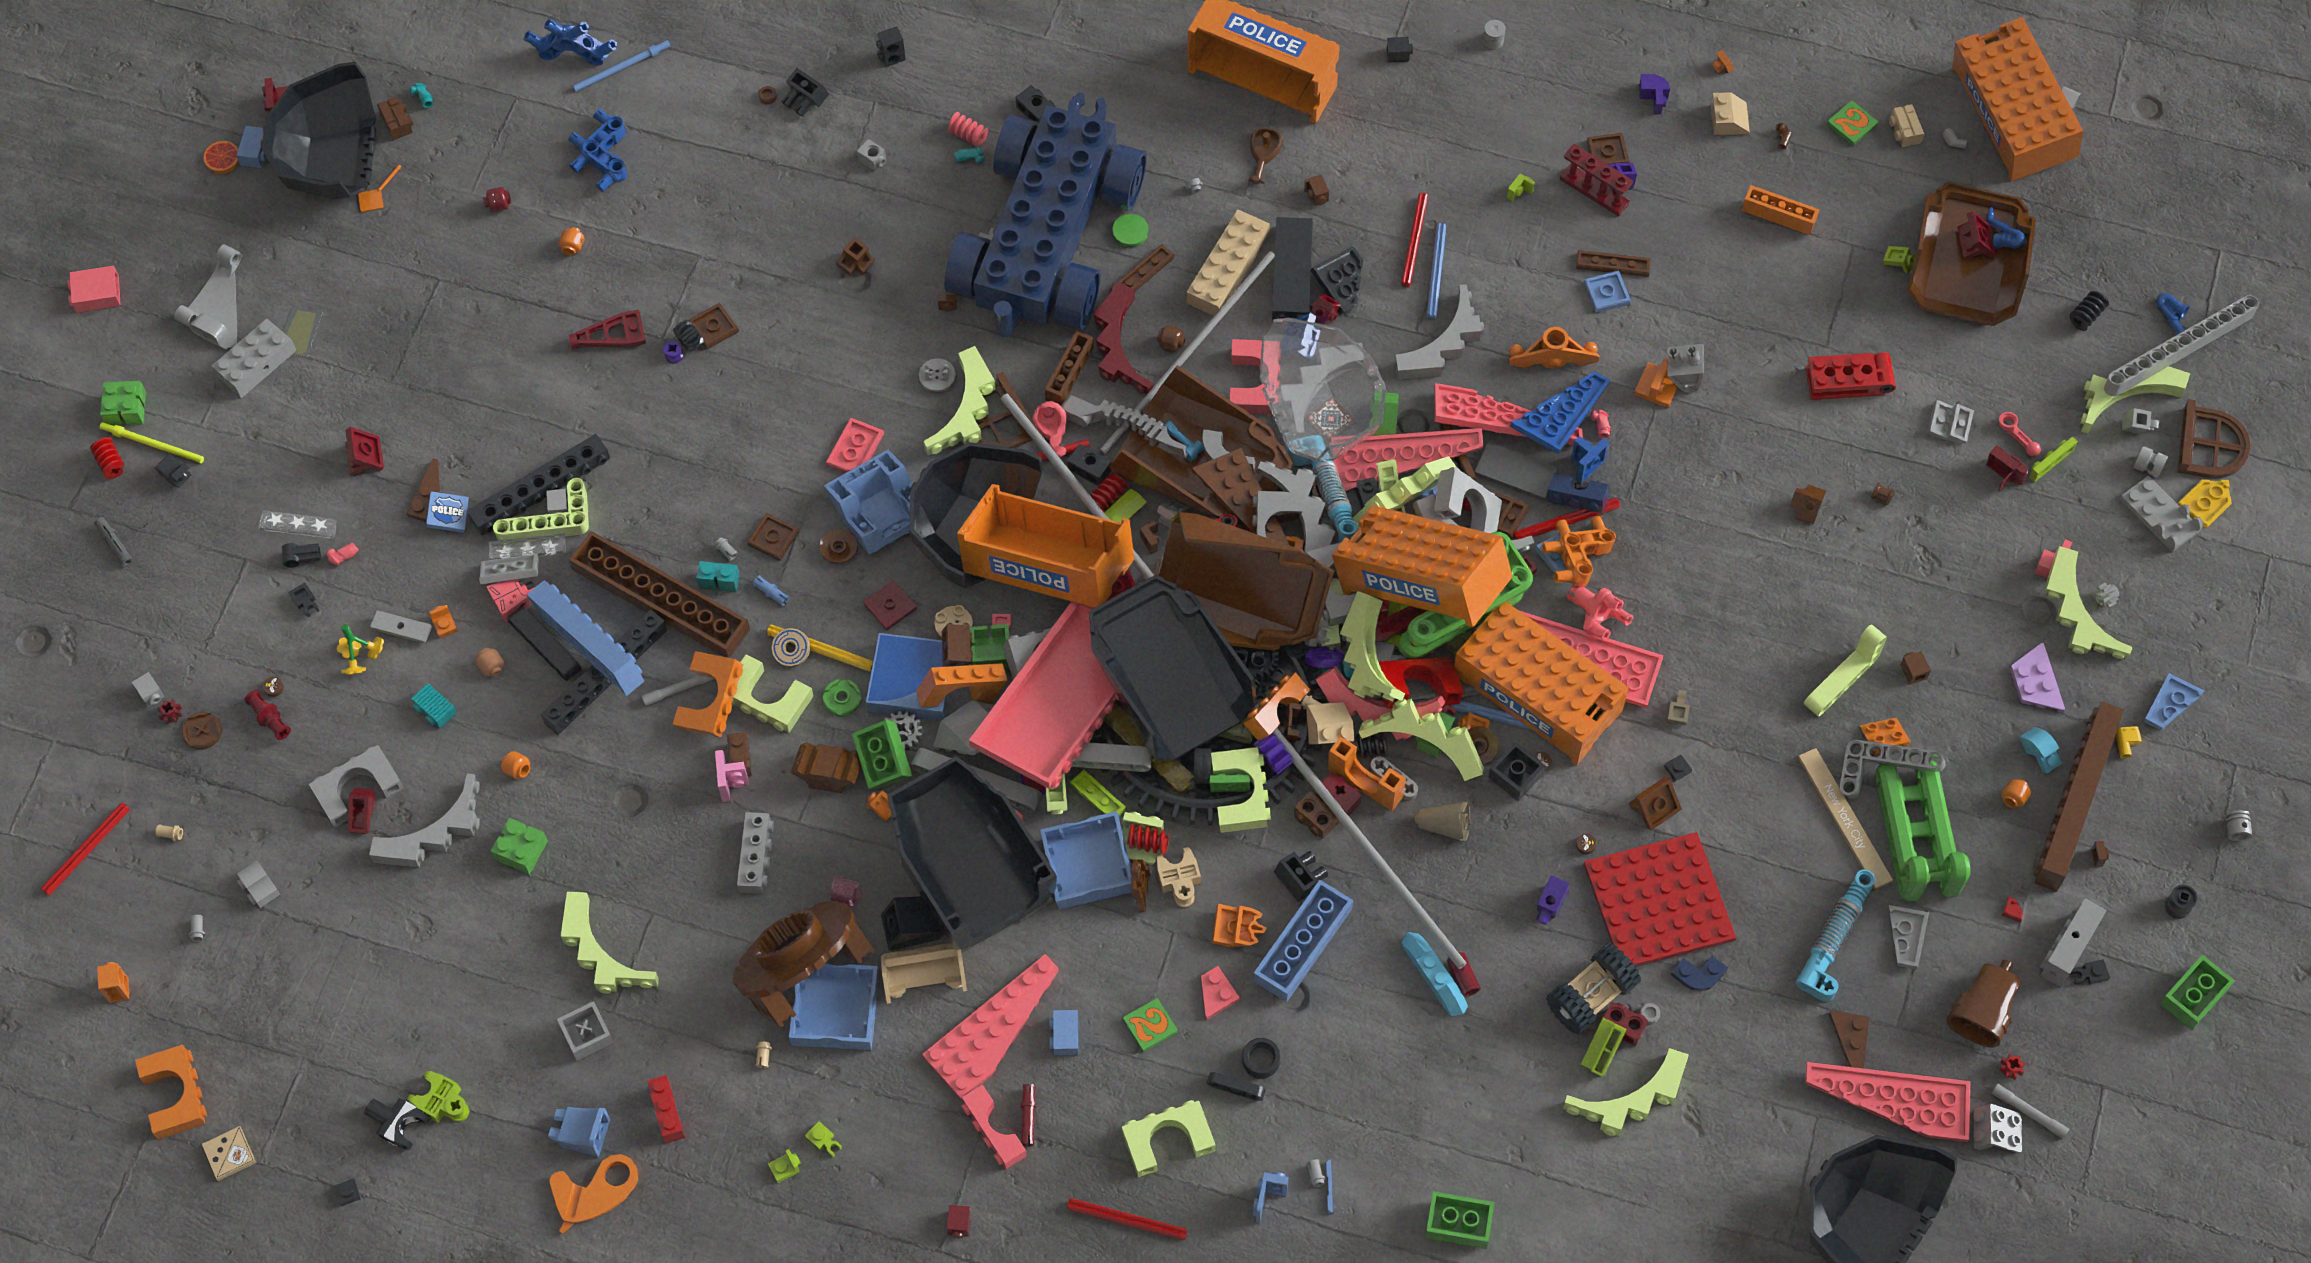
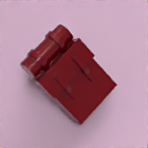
[1986,445,2028,492]

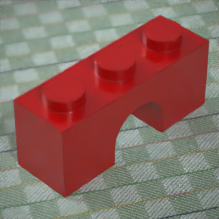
[647,1074,685,1144]

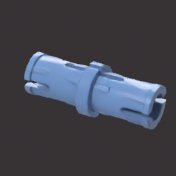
[753,575,790,606]

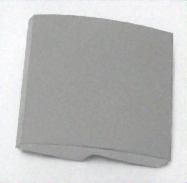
[1927,400,1974,443]

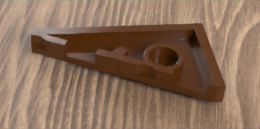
[406,458,440,522]
[1829,1010,1869,1069]

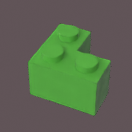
[1369,392,1398,436]

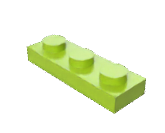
[2029,437,2078,483]
[1070,770,1126,816]

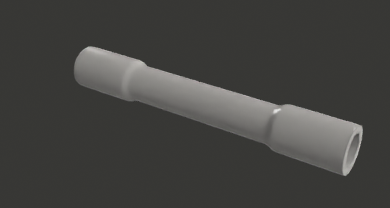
[642,675,715,706]
[1991,1084,2069,1139]

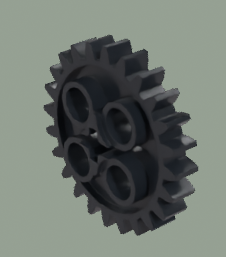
[1231,646,1279,683]

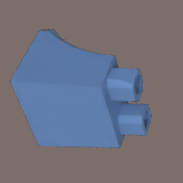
[548,1107,610,1158]

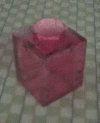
[829,875,861,906]

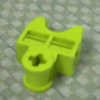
[407,1071,470,1124]

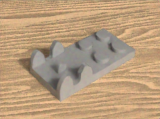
[2120,476,2203,552]

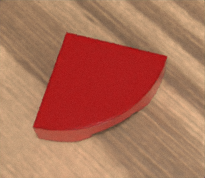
[2002,896,2023,923]

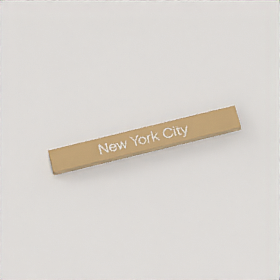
[1798,748,1893,890]

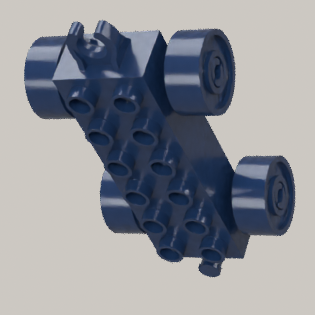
[944,93,1147,337]

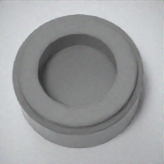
[1640,1003,1660,1025]

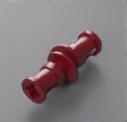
[244,690,291,740]

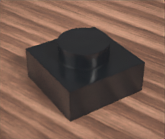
[1664,755,1692,782]
[334,1178,361,1206]

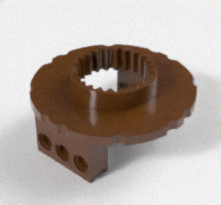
[733,901,875,1028]

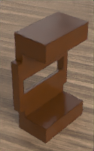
[1283,703,1301,744]

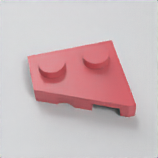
[1201,966,1240,1020]

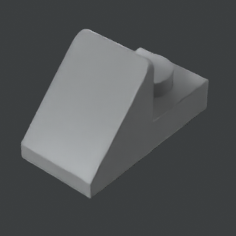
[1157,499,1190,528]

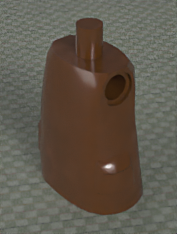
[1946,960,2022,1048]

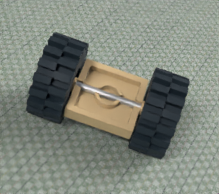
[1546,944,1641,1035]

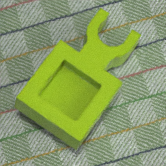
[805,1121,842,1157]

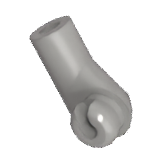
[1943,128,1967,149]

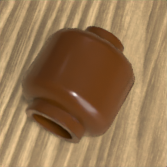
[1157,325,1186,352]

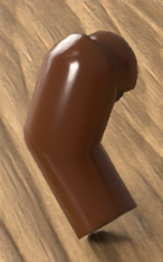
[1775,123,1792,149]

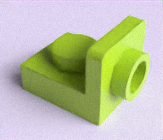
[1506,173,1535,201]
[1883,246,1913,273]
[768,1149,801,1183]

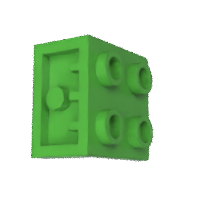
[1210,761,1250,792]

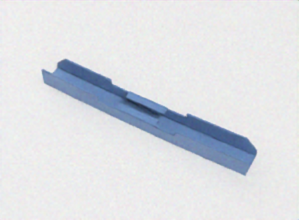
[1326,1160,1333,1214]

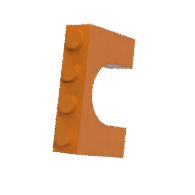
[672,651,743,738]
[916,664,1007,708]
[1328,736,1406,812]
[135,1044,207,1139]

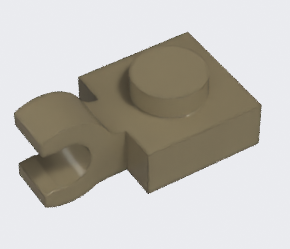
[1667,690,1690,725]

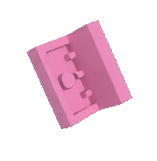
[715,750,749,802]

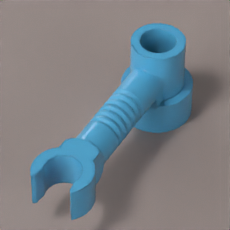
[1164,421,1204,462]

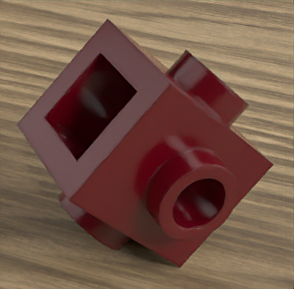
[1311,295,1341,325]

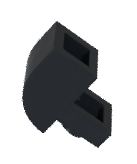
[154,453,192,488]

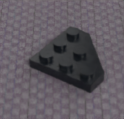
[1310,246,1363,315]

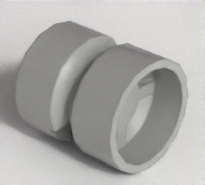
[2133,446,2168,479]

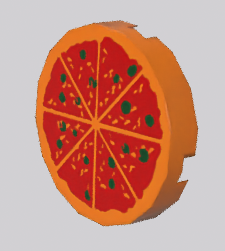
[204,141,239,174]

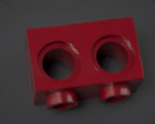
[1603,1002,1648,1047]

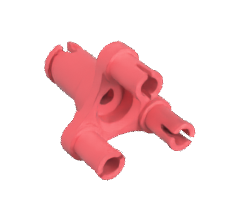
[1567,584,1633,641]

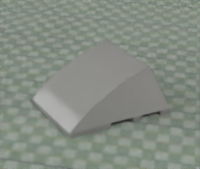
[933,700,995,755]

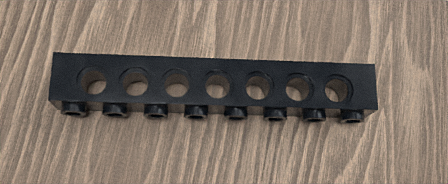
[467,434,610,536]
[541,610,667,735]

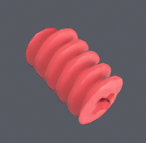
[949,112,988,147]

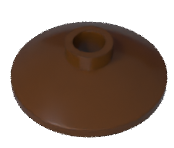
[819,529,857,564]
[1468,726,1499,765]

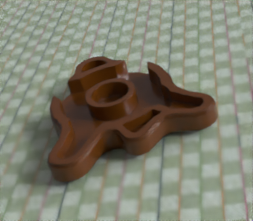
[1130,859,1150,912]

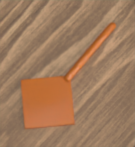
[358,165,401,213]

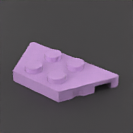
[2010,643,2065,713]

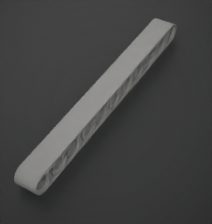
[2104,295,2259,396]

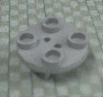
[919,358,956,392]

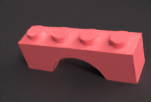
[961,1085,1027,1169]

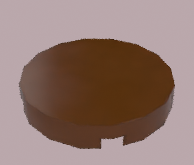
[182,712,222,750]

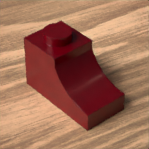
[348,788,375,834]

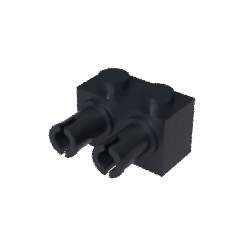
[781,68,829,117]
[1274,851,1328,902]

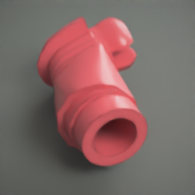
[1590,409,1611,439]
[326,542,359,565]

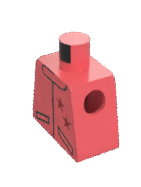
[486,579,535,623]

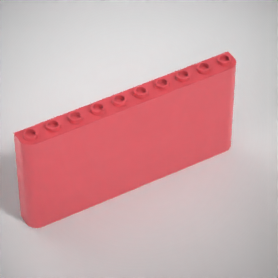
[969,601,1119,790]

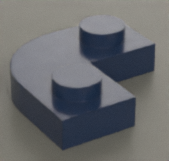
[1671,956,1728,991]

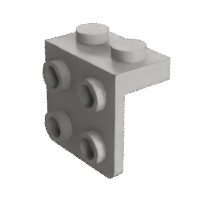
[1973,1104,2022,1153]

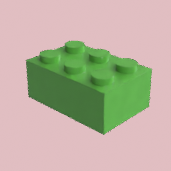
[852,720,912,790]
[2160,955,2235,1030]
[1425,1191,1495,1249]

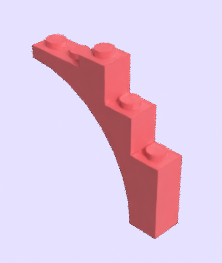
[1316,666,1445,740]

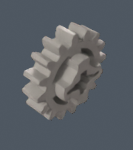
[885,711,923,751]

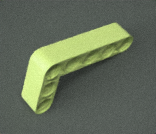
[493,478,589,543]
[1803,625,1887,717]

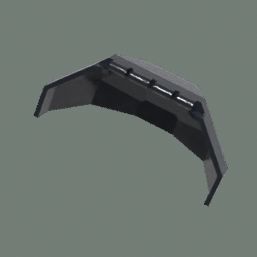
[261,62,377,199]
[910,442,1043,589]
[1809,1135,1957,1263]

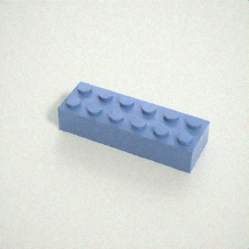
[1253,880,1353,1002]

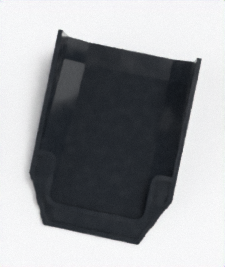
[1089,574,1257,761]

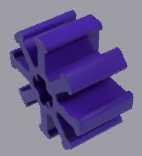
[1253,733,1293,774]

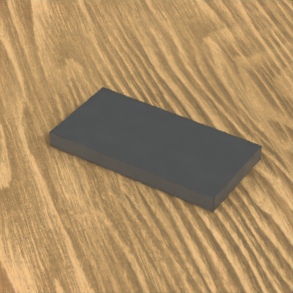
[1474,442,1558,501]

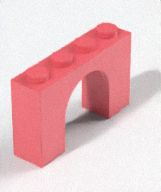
[1230,339,1280,415]

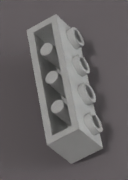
[737,812,774,894]

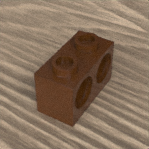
[1294,791,1339,839]

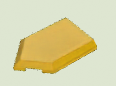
[2177,479,2232,528]

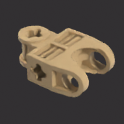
[1157,847,1201,908]

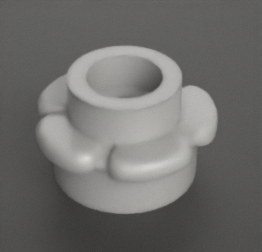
[1186,178,1203,193]

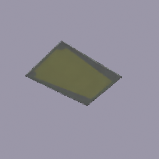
[283,307,323,357]

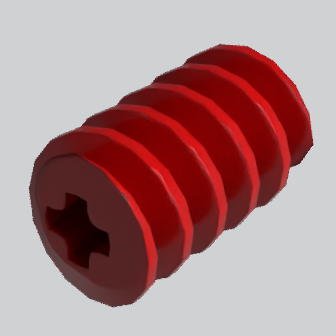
[90,437,125,479]
[1090,473,1128,512]
[1127,824,1170,855]

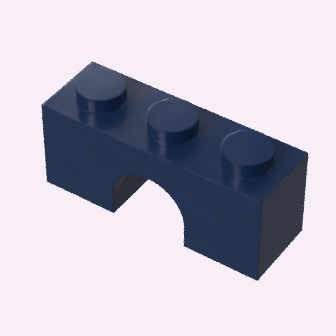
[1548,473,1609,513]

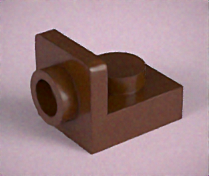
[1140,520,1159,554]

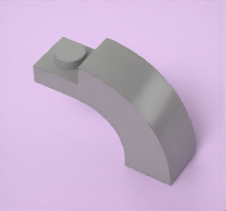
[1203,430,1256,473]

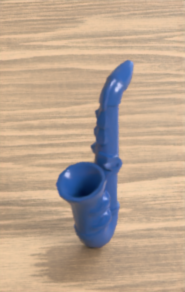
[1987,207,2025,249]
[2156,293,2190,335]

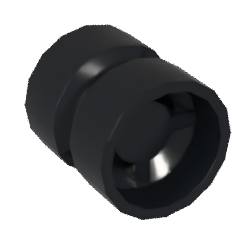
[2165,884,2198,919]

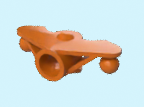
[1509,327,1600,369]

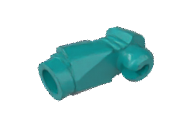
[409,83,433,108]
[954,146,984,163]

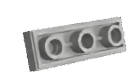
[370,610,432,644]

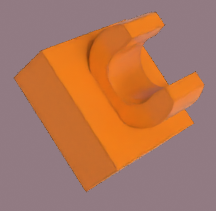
[1712,49,1734,73]

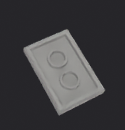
[479,553,539,584]

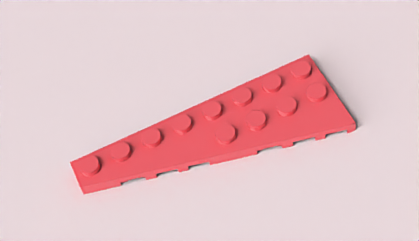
[1331,428,1483,492]

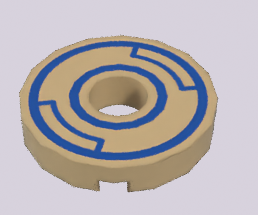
[772,628,810,666]

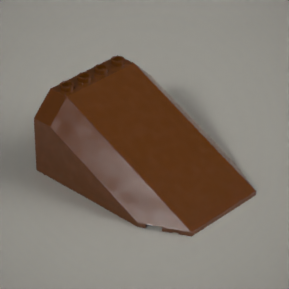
[1907,182,2036,326]
[1109,365,1293,520]
[1158,512,1334,650]

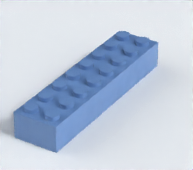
[527,580,644,696]

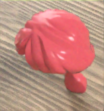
[1032,401,1067,458]

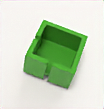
[100,381,146,425]
[970,624,1010,669]
[491,818,548,875]

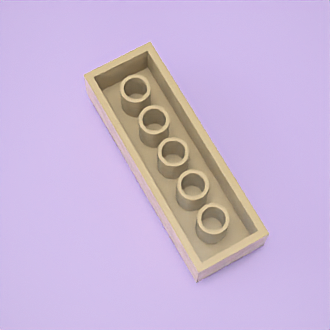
[1187,210,1270,316]

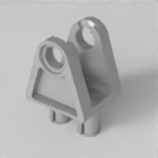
[1667,344,1704,393]

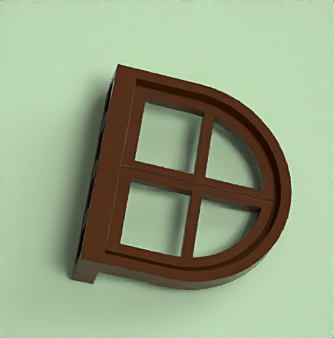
[959,372,1037,448]
[2177,399,2250,478]

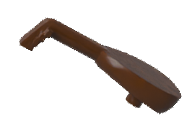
[1248,128,1283,185]

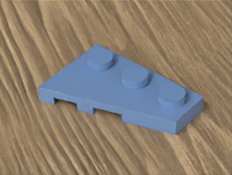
[2144,673,2204,731]

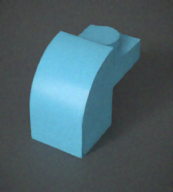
[2019,727,2062,774]

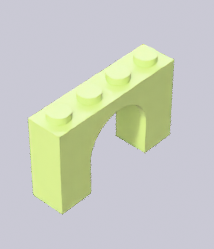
[731,654,813,733]
[1211,747,1271,833]
[1122,1101,1216,1177]

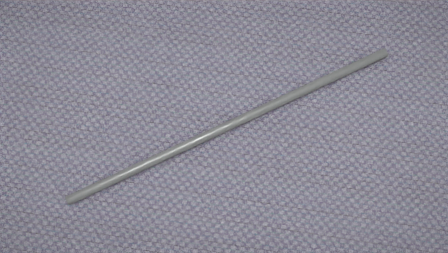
[1100,251,1275,455]

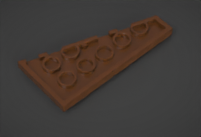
[1190,448,1290,546]

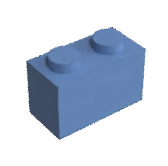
[236,126,267,168]
[1049,1010,1078,1056]

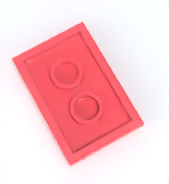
[826,418,884,473]

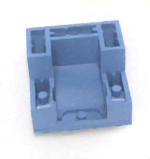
[824,449,912,554]

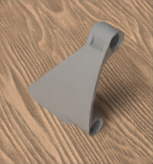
[174,244,242,350]

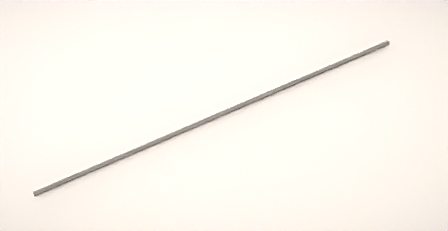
[1001,394,1467,969]

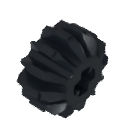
[673,319,703,352]

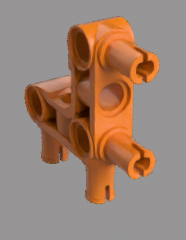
[1541,516,1616,587]

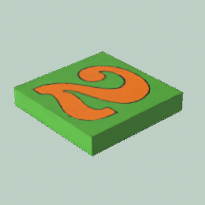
[1827,100,1878,146]
[1123,998,1178,1052]

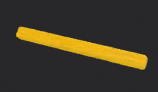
[767,625,873,672]

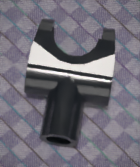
[364,1098,430,1150]

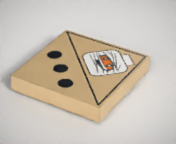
[202,1126,256,1181]

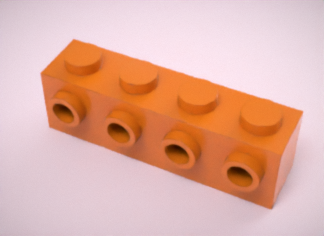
[1742,185,1820,235]

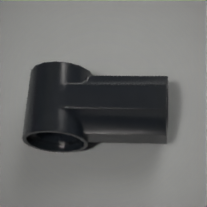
[282,543,321,568]

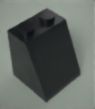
[881,896,944,951]

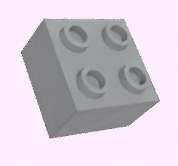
[557,1001,614,1061]

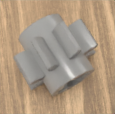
[2095,583,2119,607]

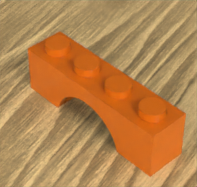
[1244,672,1310,740]

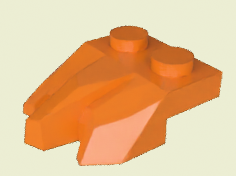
[1211,904,1267,948]

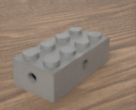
[212,319,296,398]
[2040,898,2107,988]

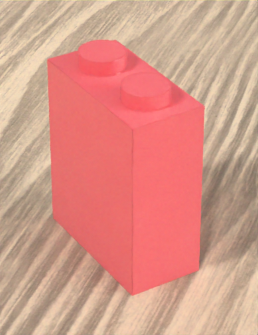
[67,266,121,313]

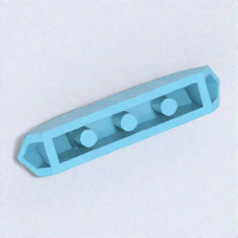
[1401,932,1468,1016]

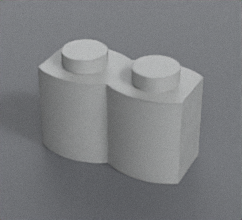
[237,861,281,908]

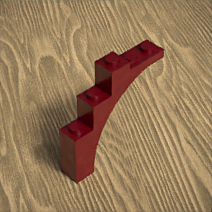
[1094,281,1153,394]

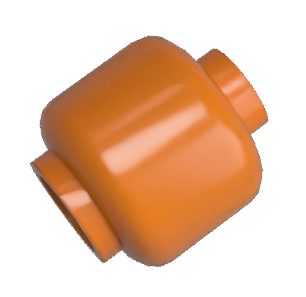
[558,227,585,255]
[501,751,530,780]
[2001,779,2031,809]

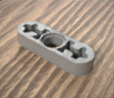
[1370,757,1418,801]

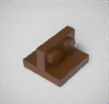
[1629,776,1682,830]

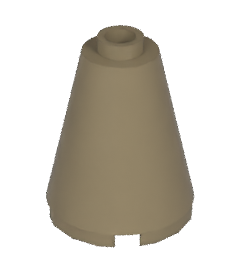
[1415,802,1470,841]

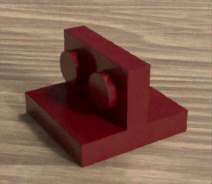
[1957,211,1996,260]
[345,427,384,476]

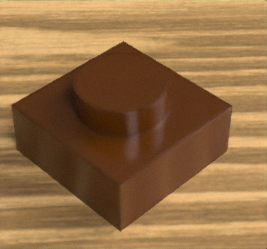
[938,294,957,311]
[2091,841,2109,867]

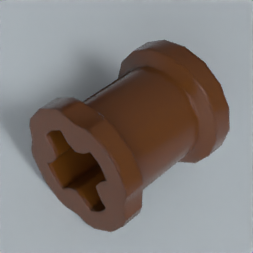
[1871,482,1895,505]

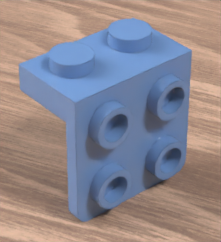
[1253,1172,1289,1223]

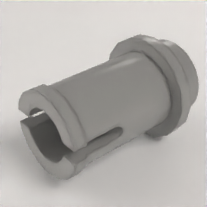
[714,537,738,561]
[189,915,205,942]
[1306,1159,1326,1187]

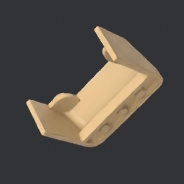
[881,943,967,1004]

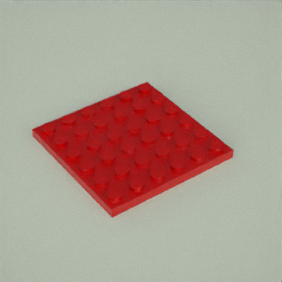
[1584,832,1736,967]

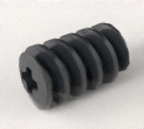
[2069,291,2109,331]
[1349,732,1388,758]

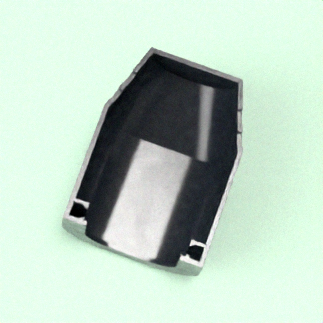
[887,756,1057,949]

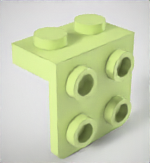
[1123,812,1164,865]

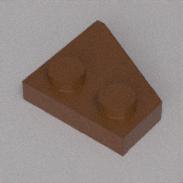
[1495,492,1529,538]

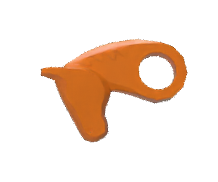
[549,1154,638,1234]

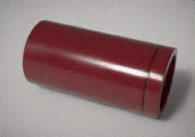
[1446,952,1481,997]

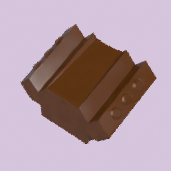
[790,742,861,794]

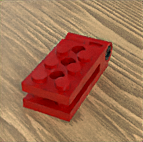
[1805,352,1896,400]

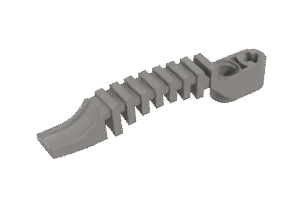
[1061,395,1188,458]

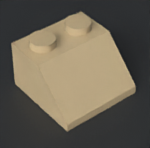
[1710,93,1750,135]
[1306,702,1354,744]

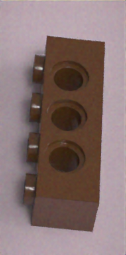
[1045,331,1094,406]

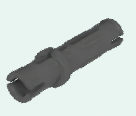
[94,517,133,566]

